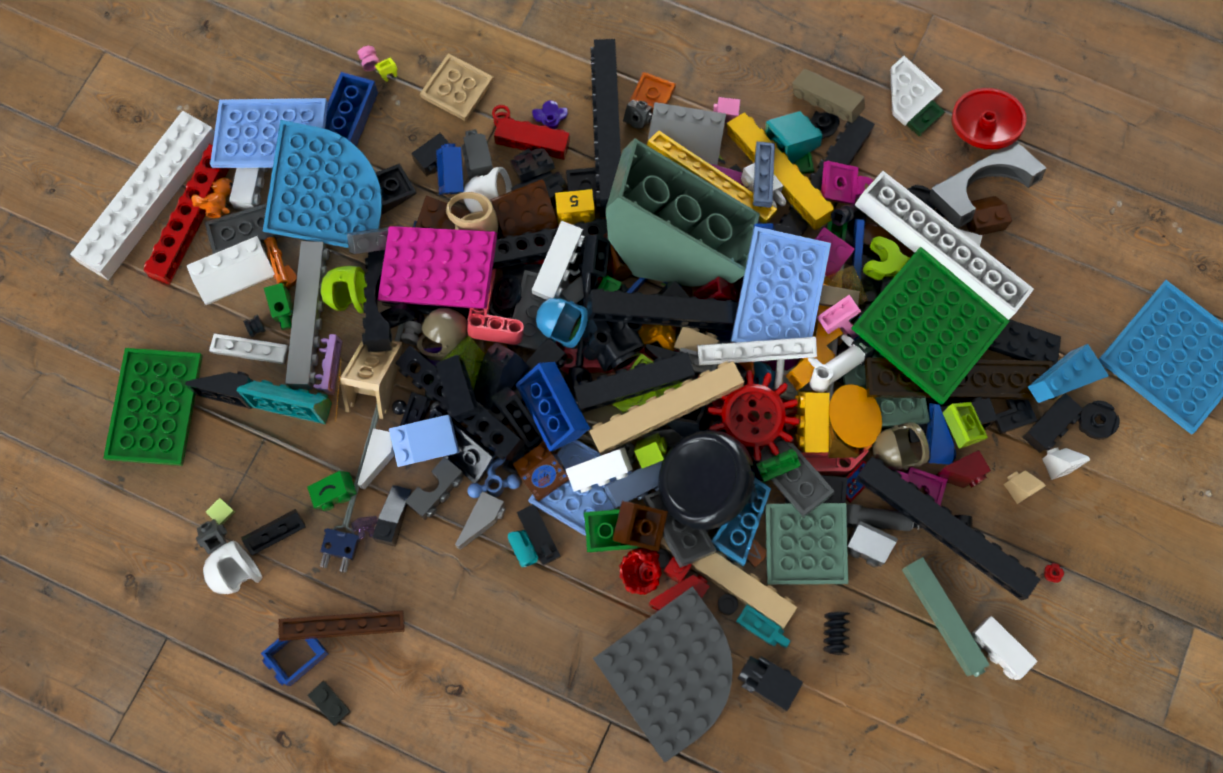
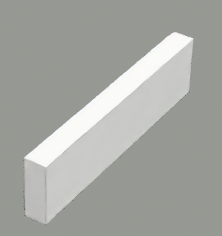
[209,333,289,365]

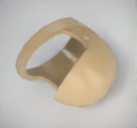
[446,192,498,233]

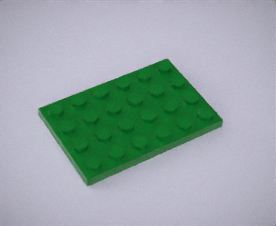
[103,348,203,466]

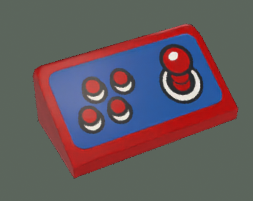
[846,460,866,503]

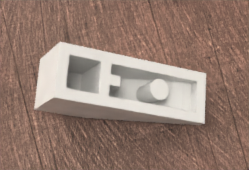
[357,429,394,489]
[1042,447,1090,480]

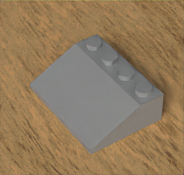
[648,102,726,165]

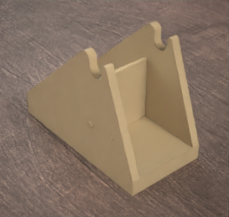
[340,340,402,419]

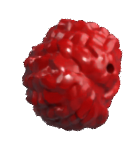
[619,548,662,595]

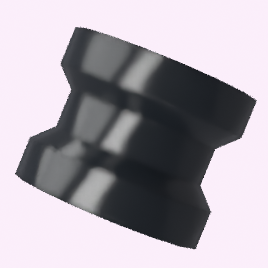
[243,314,266,338]

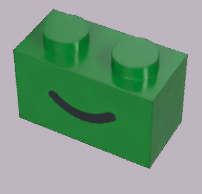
[307,471,357,511]

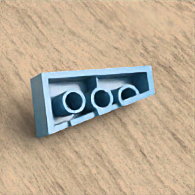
[1028,344,1109,403]
[712,477,771,567]

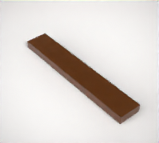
[279,610,405,641]

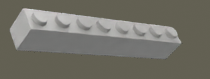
[285,241,329,390]

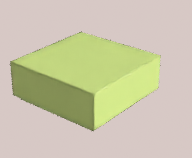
[206,498,235,525]

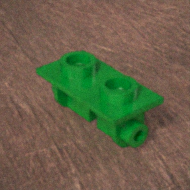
[756,448,801,482]

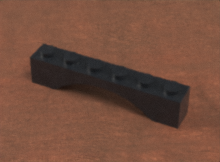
[362,250,392,352]

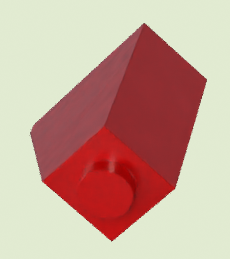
[648,575,710,612]

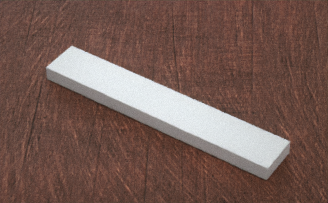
[697,337,817,365]

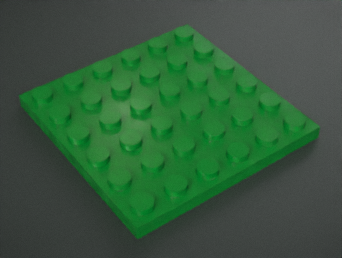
[851,246,1009,405]

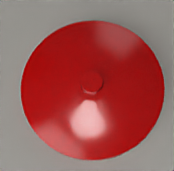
[951,88,1027,149]

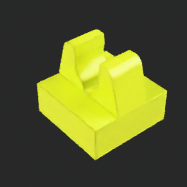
[375,58,398,82]

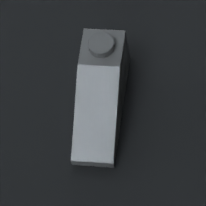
[455,491,506,550]

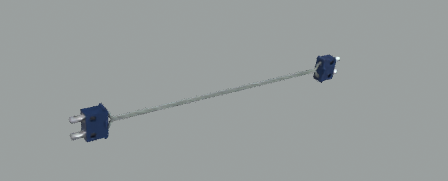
[320,221,417,572]

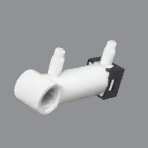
[808,334,875,392]

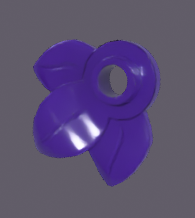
[532,100,568,129]

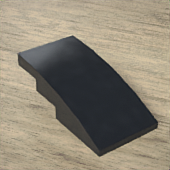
[376,163,416,215]

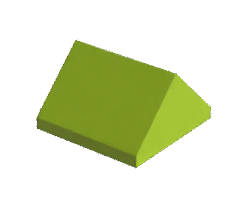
[943,402,988,449]

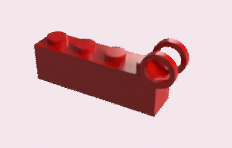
[492,105,570,160]

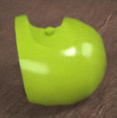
[320,266,367,314]

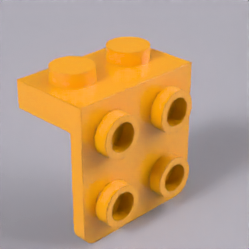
[638,324,677,351]

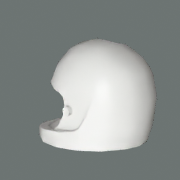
[464,167,512,213]
[203,541,263,594]

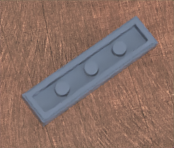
[753,141,775,208]

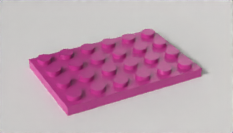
[378,226,497,309]

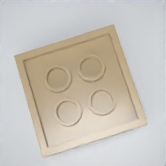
[420,53,494,121]

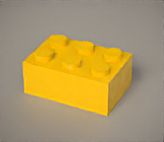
[794,391,829,453]

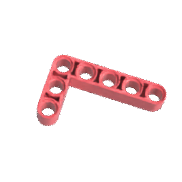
[467,269,524,345]

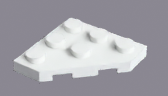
[890,56,943,126]

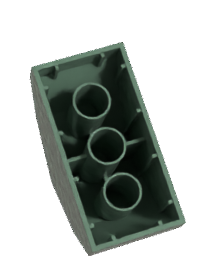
[606,139,760,287]

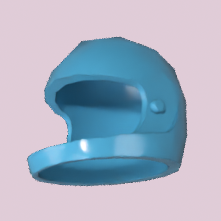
[536,298,588,348]

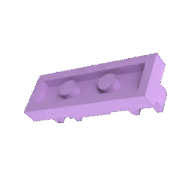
[314,334,342,395]

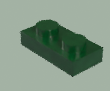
[906,100,945,137]

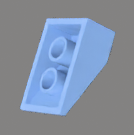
[389,414,459,467]

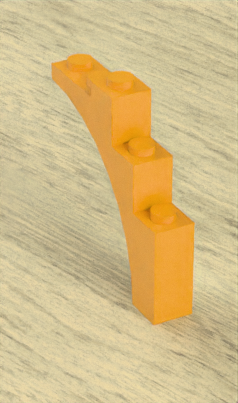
[785,284,843,391]

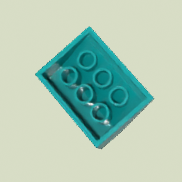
[237,380,332,425]

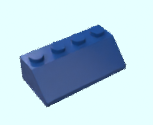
[515,362,590,451]

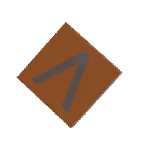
[746,540,766,568]

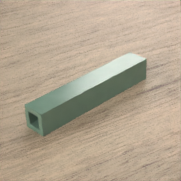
[902,557,990,677]

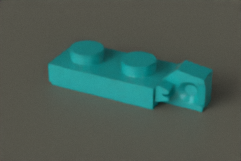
[736,605,791,649]

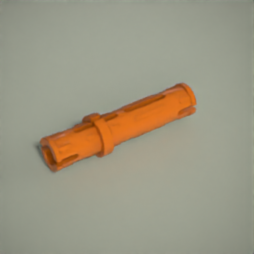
[264,237,290,287]

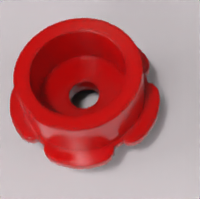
[1044,563,1064,583]

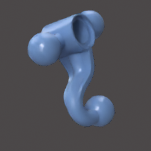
[467,446,521,498]

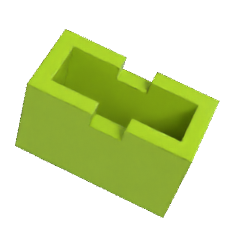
[634,433,668,469]

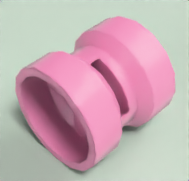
[358,46,379,71]

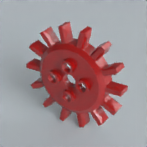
[708,370,800,462]

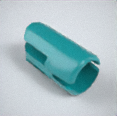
[508,530,539,568]

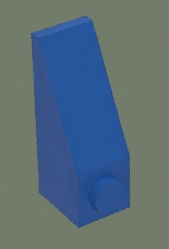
[926,403,956,465]

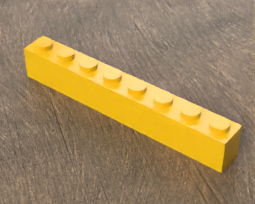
[727,112,834,230]

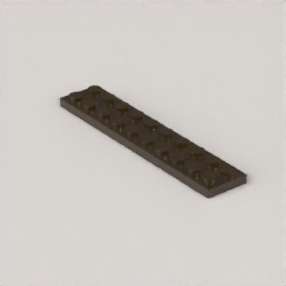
[865,358,1057,400]

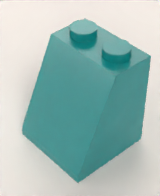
[765,111,822,163]

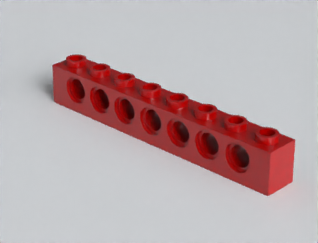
[143,144,230,285]

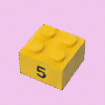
[555,189,595,226]

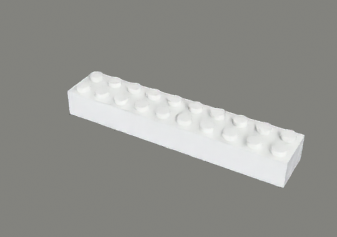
[70,111,215,281]
[855,171,1034,320]

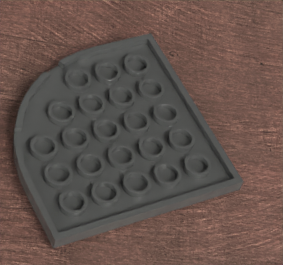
[593,586,733,763]

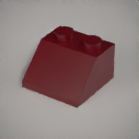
[936,450,991,488]

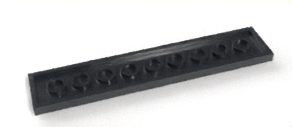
[878,276,1061,365]

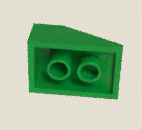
[584,509,641,553]

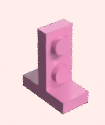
[817,295,861,339]

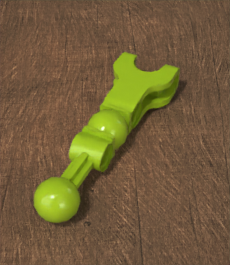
[863,236,910,280]

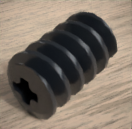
[823,612,850,655]

